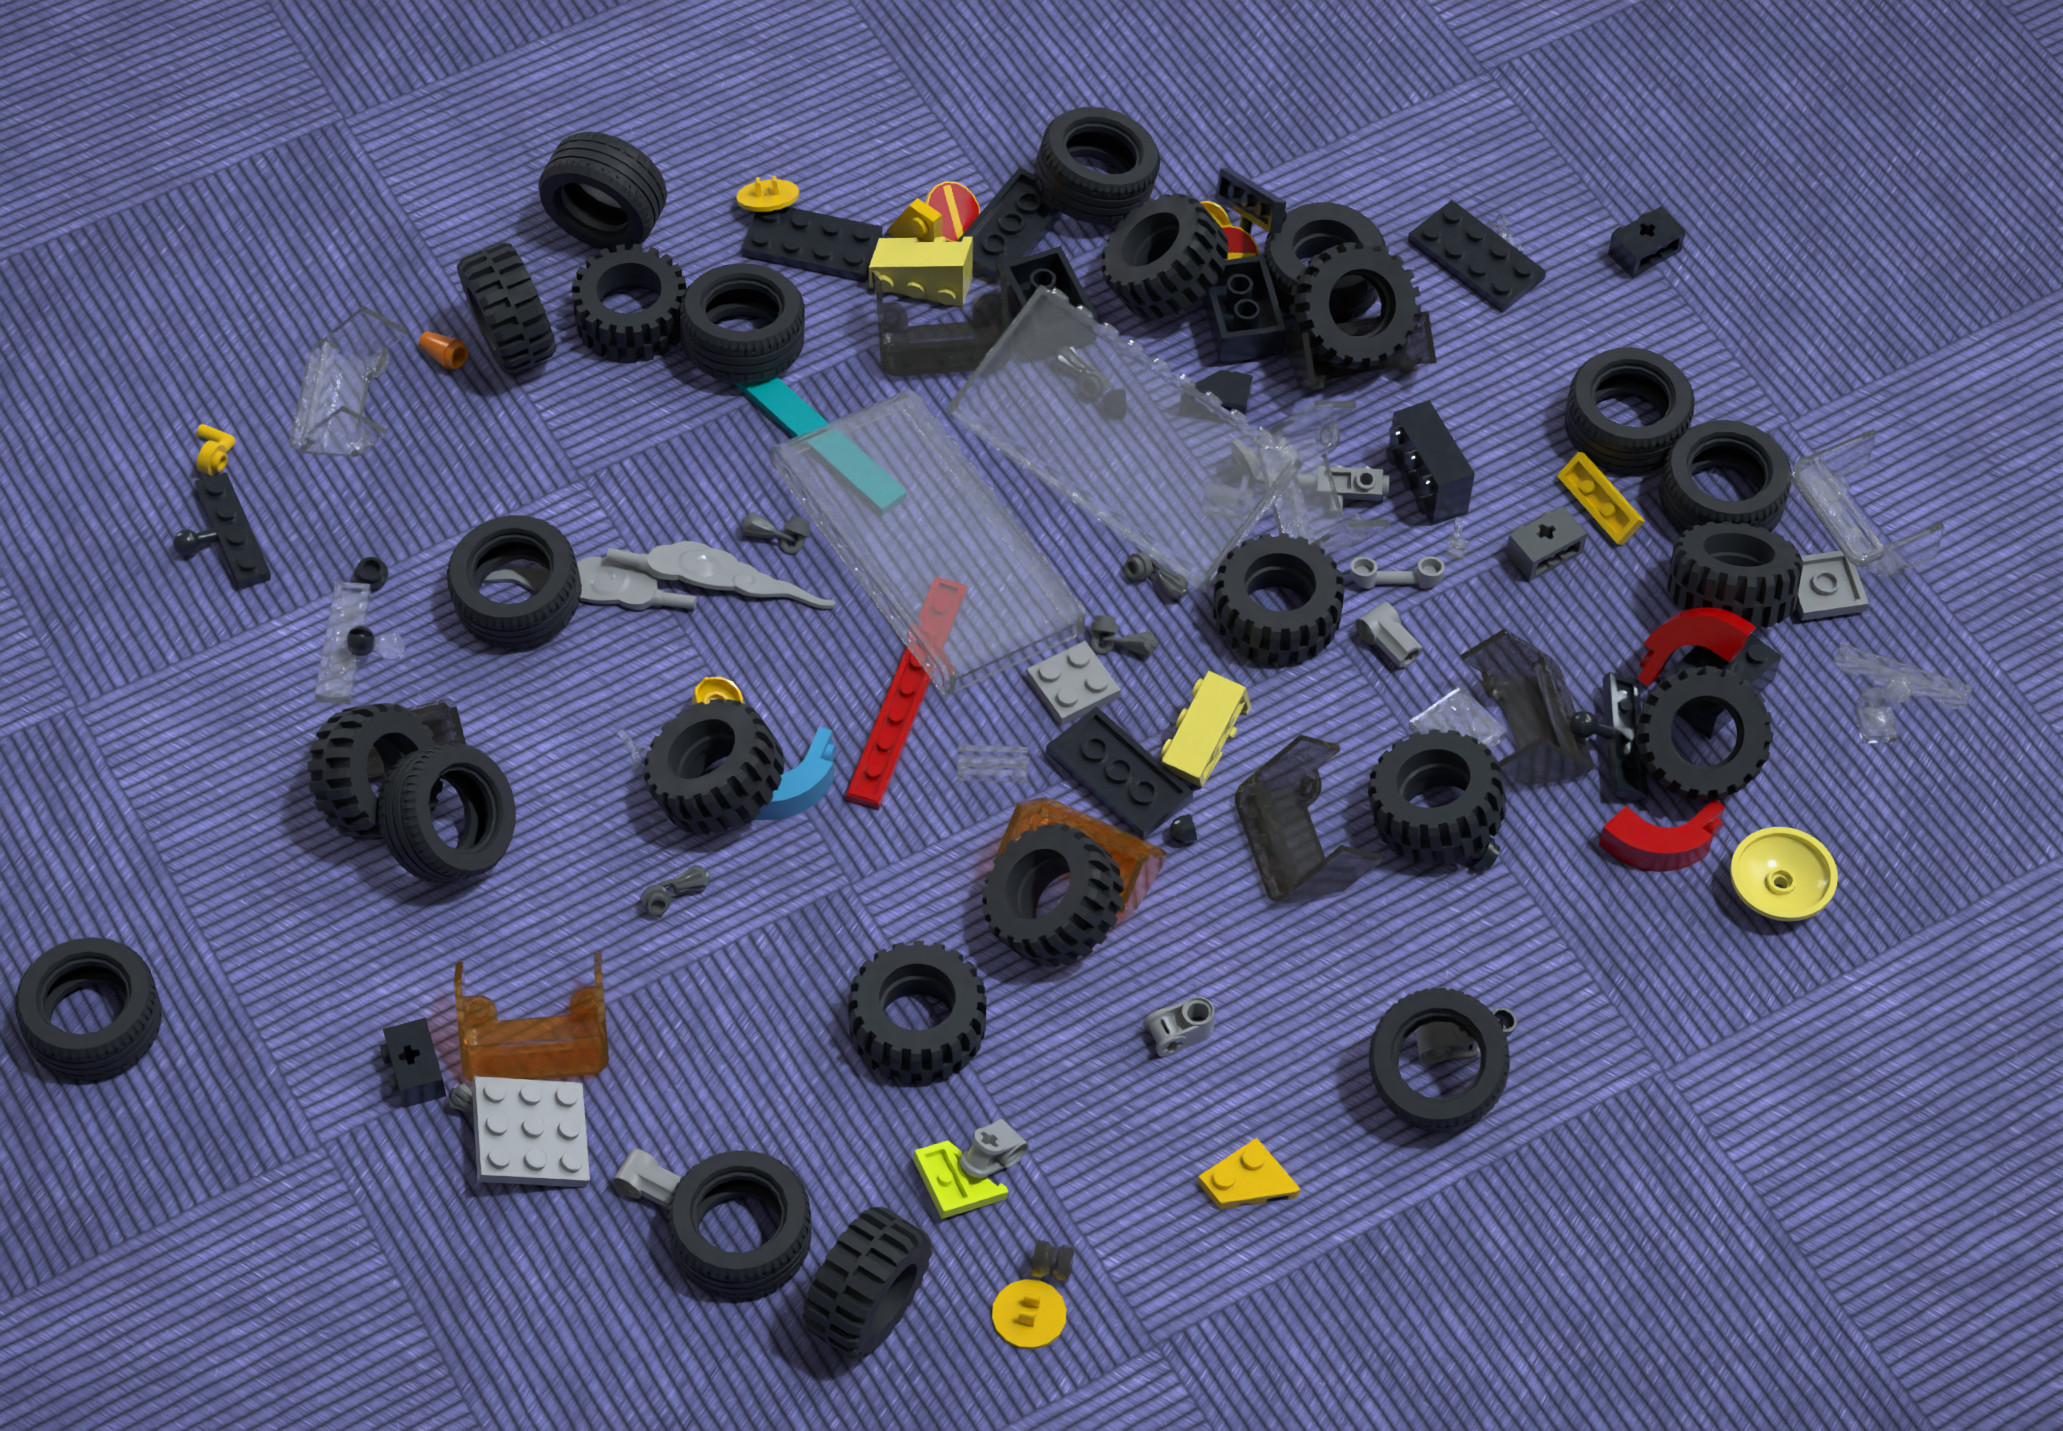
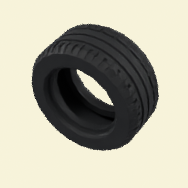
[1034,107,1161,225]
[538,131,667,251]
[680,263,805,383]
[1564,347,1695,474]
[1659,420,1792,533]
[447,515,582,648]
[378,743,516,883]
[15,937,162,1081]
[1369,988,1510,1132]
[668,1150,812,1300]

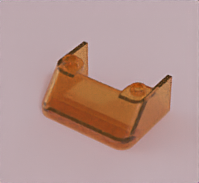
[996,797,1168,914]
[454,951,609,1082]

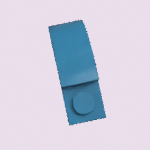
[749,727,837,820]

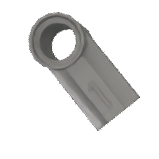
[1355,602,1423,668]
[612,1149,681,1209]

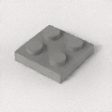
[1796,549,1869,621]
[1026,641,1121,726]

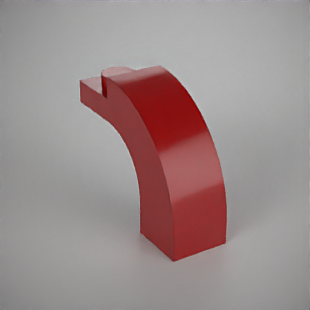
[1637,607,1756,686]
[1599,799,1725,872]

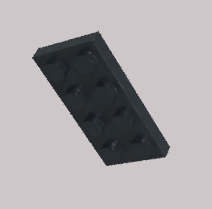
[957,167,1063,282]
[1408,200,1546,313]
[742,207,883,283]
[1046,706,1193,839]

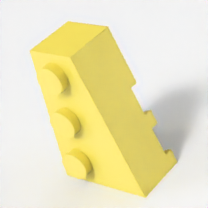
[869,237,973,307]
[1160,670,1251,788]

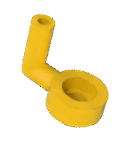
[196,424,236,476]

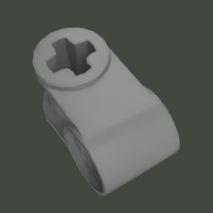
[1143,996,1214,1057]
[1415,1022,1480,1063]
[959,1119,1029,1178]

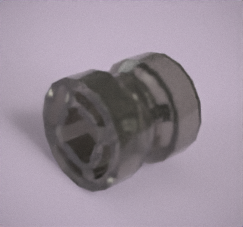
[1031,1239,1075,1283]

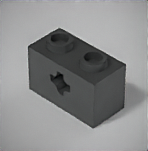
[1506,506,1587,582]

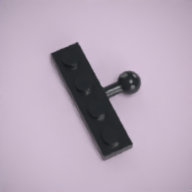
[1215,168,1287,241]
[173,472,271,589]
[1570,672,1648,802]

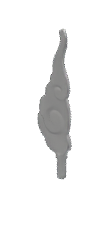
[606,541,836,609]
[483,557,697,610]

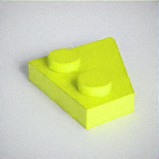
[912,1141,1008,1219]

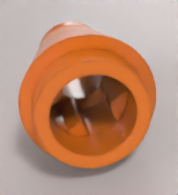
[419,331,468,369]

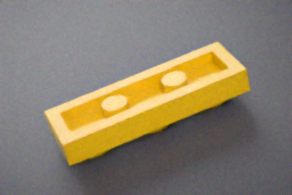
[1557,452,1645,545]

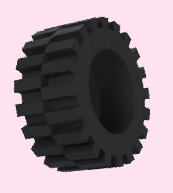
[572,244,686,363]

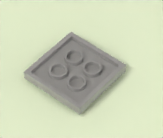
[471,1076,590,1187]

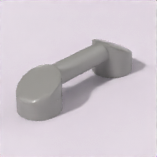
[1350,556,1445,589]

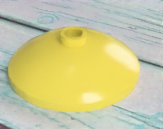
[1730,827,1838,921]

